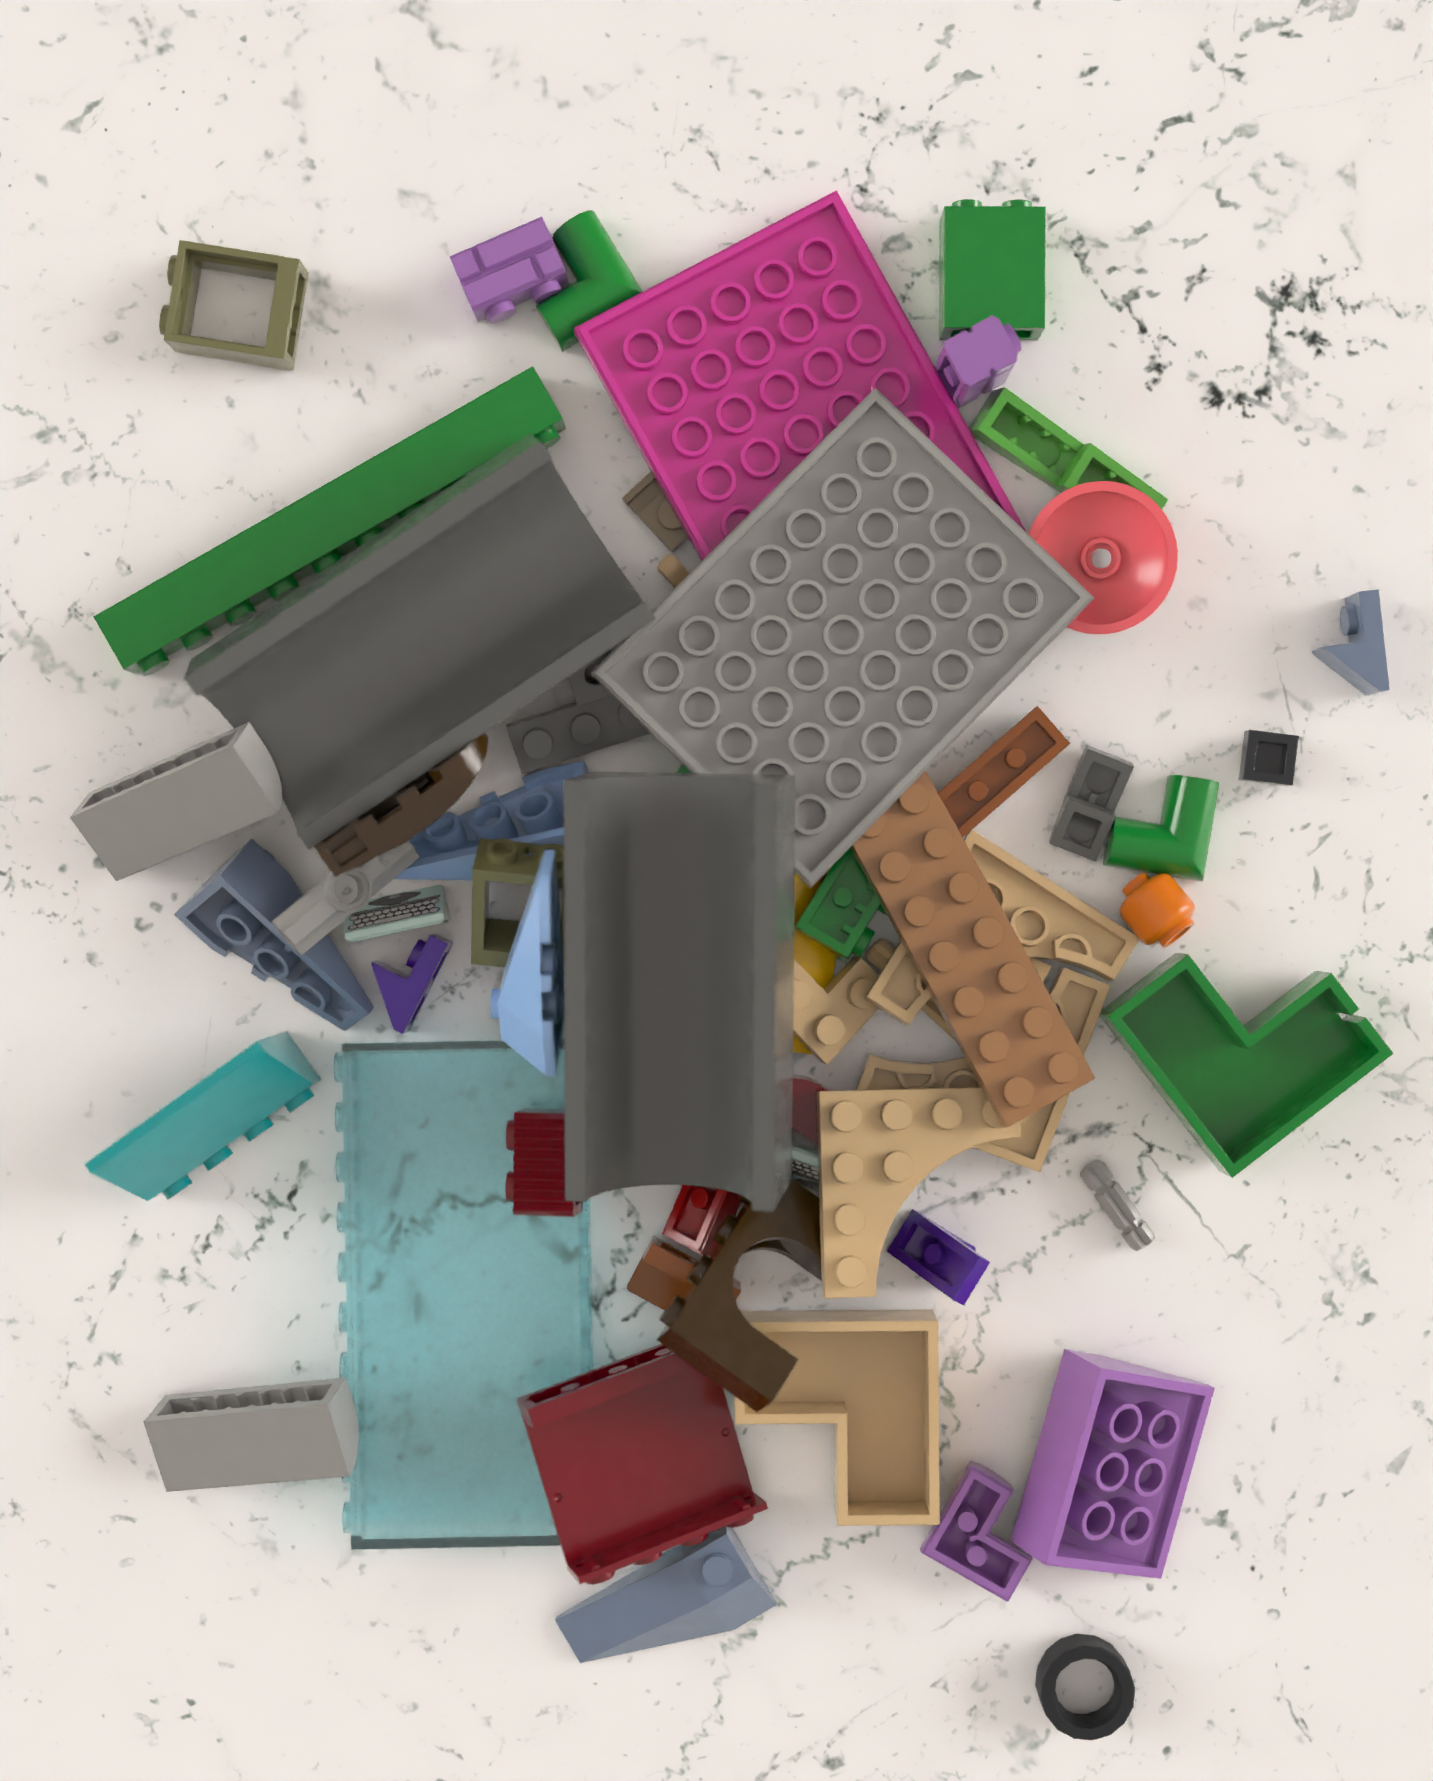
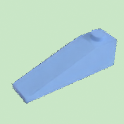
[490,850,565,1076]

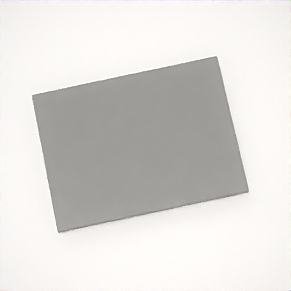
[591,388,1094,888]

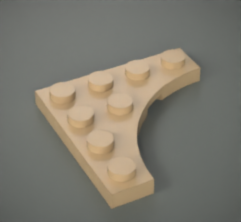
[864,830,1139,1026]
[855,967,1111,1172]
[816,1088,1021,1298]

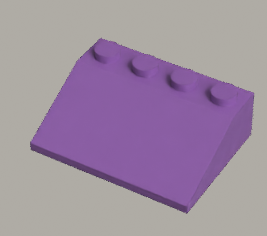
[1010,1349,1215,1579]

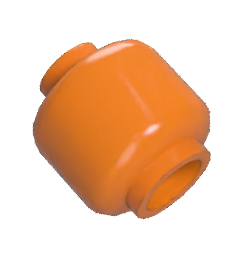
[1119,872,1195,948]

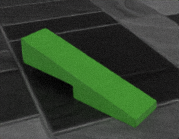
[969,387,1168,509]

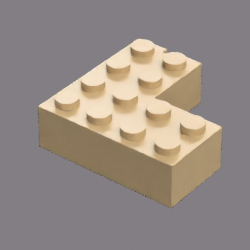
[734,1309,940,1526]

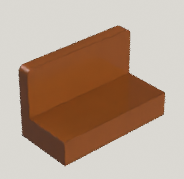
[627,1235,741,1310]

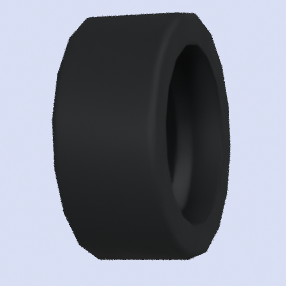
[1035,1634,1135,1741]

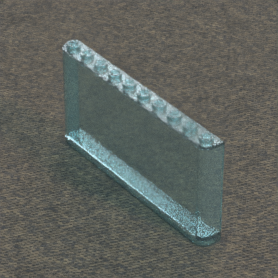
[334,1038,594,1550]

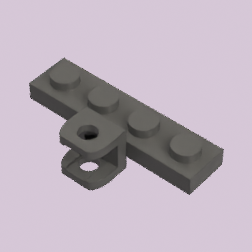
[506,650,650,774]

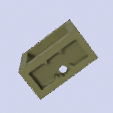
[159,240,309,371]
[471,838,564,967]

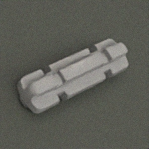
[1080,1159,1155,1251]

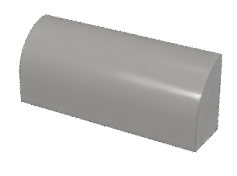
[70,722,282,881]
[143,1378,359,1492]

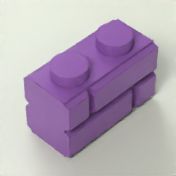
[449,216,569,324]
[935,315,1022,409]

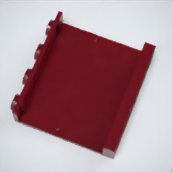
[516,1344,768,1585]

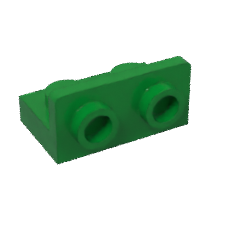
[795,848,887,964]

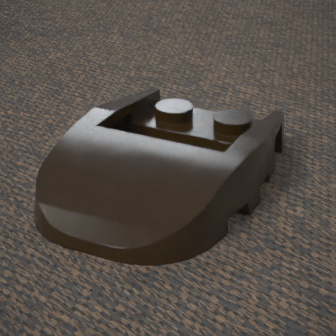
[314,732,488,877]

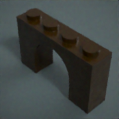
[656,1179,822,1412]

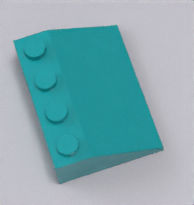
[84,1031,321,1201]

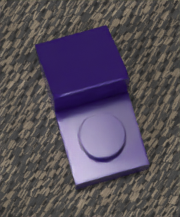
[371,934,454,1034]
[887,1209,990,1305]

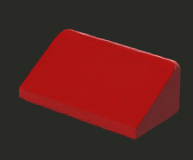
[662,1185,741,1256]

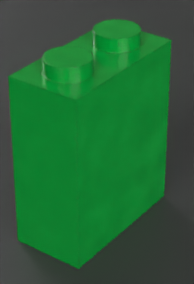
[939,199,1046,340]

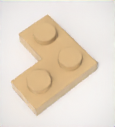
[793,956,879,1065]

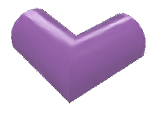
[920,1461,1033,1602]

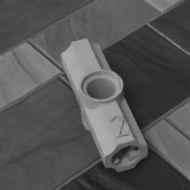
[271,841,420,956]

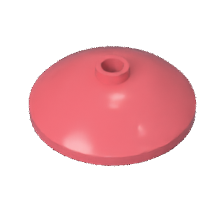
[1028,481,1178,634]

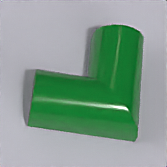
[536,210,643,352]
[1103,775,1220,882]

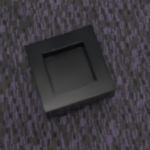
[1238,730,1299,786]

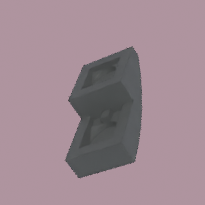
[1049,745,1134,862]

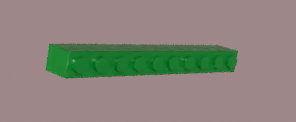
[93,366,566,676]

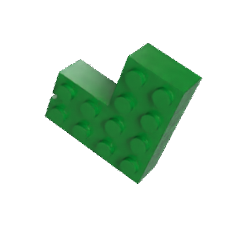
[1099,953,1394,1178]

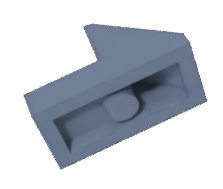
[1312,589,1390,695]

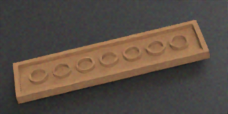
[850,771,1095,1128]

